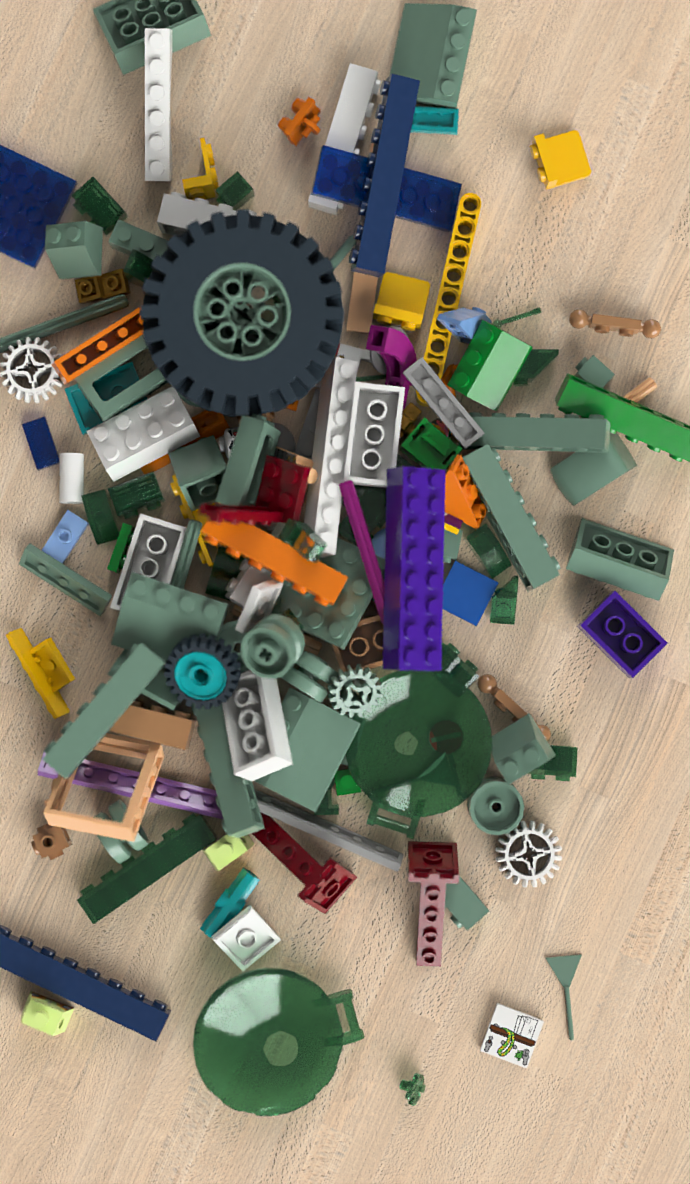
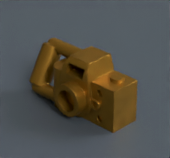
[399,402,422,441]

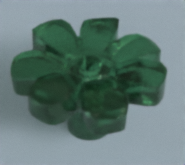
[399,1073,426,1106]

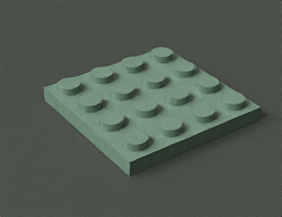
[270,524,385,650]

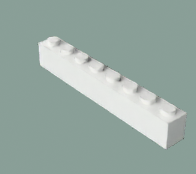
[301,357,358,558]

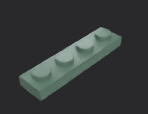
[19,543,112,617]

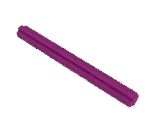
[339,480,385,625]

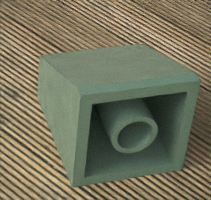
[168,435,226,511]

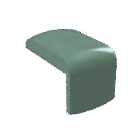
[550,432,638,506]

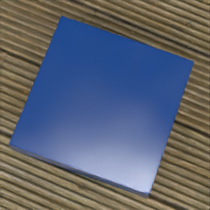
[443,561,499,626]

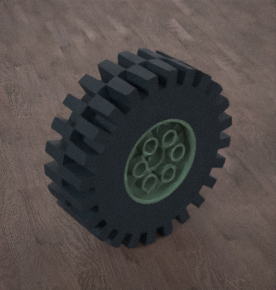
[140,209,344,417]

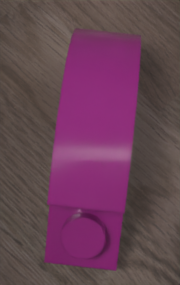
[366,325,417,409]

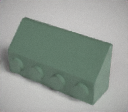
[566,518,674,601]

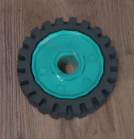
[164,633,241,709]

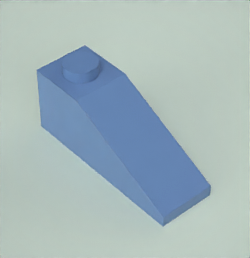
[437,307,492,345]

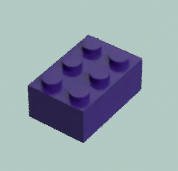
[577,591,668,678]

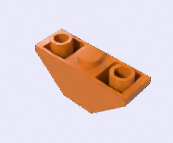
[445,455,486,529]

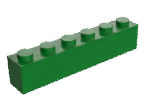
[555,373,690,462]

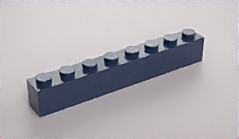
[349,73,420,277]
[0,925,171,1042]

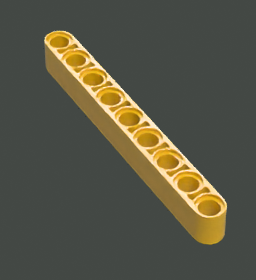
[415,193,481,407]

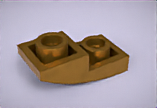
[74,268,130,304]

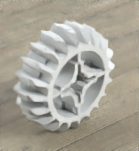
[0,337,63,403]
[495,820,562,888]

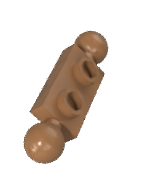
[569,309,661,339]
[477,674,551,741]

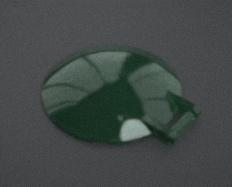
[346,670,492,839]
[193,968,365,1116]

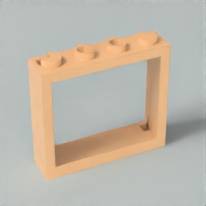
[43,733,165,842]

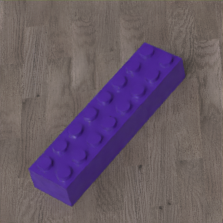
[383,466,446,671]

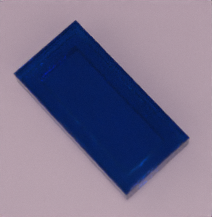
[22,416,59,471]

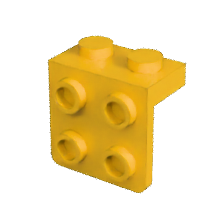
[530,130,591,190]
[182,137,219,200]
[373,272,430,331]

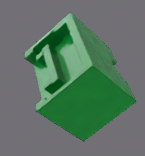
[400,417,463,470]

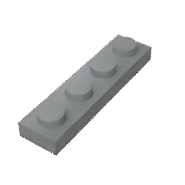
[403,357,485,449]

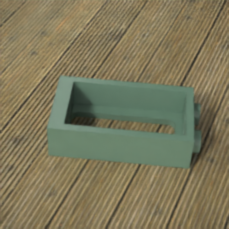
[75,335,168,422]
[216,414,281,506]

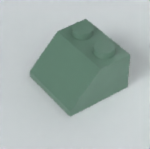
[45,221,103,280]
[488,713,556,785]

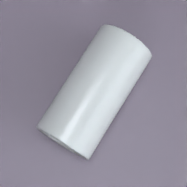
[59,453,84,504]

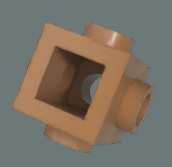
[31,824,73,860]

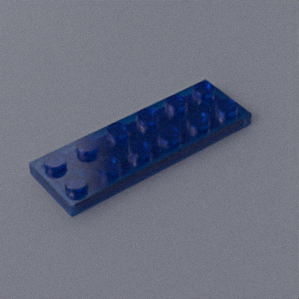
[310,145,462,232]

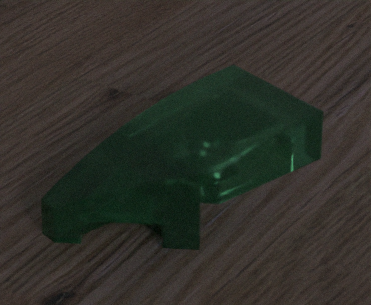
[490,576,519,625]

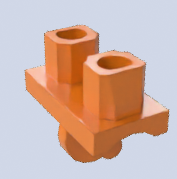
[278,97,321,146]

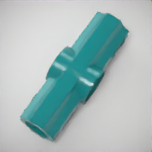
[200,867,260,939]

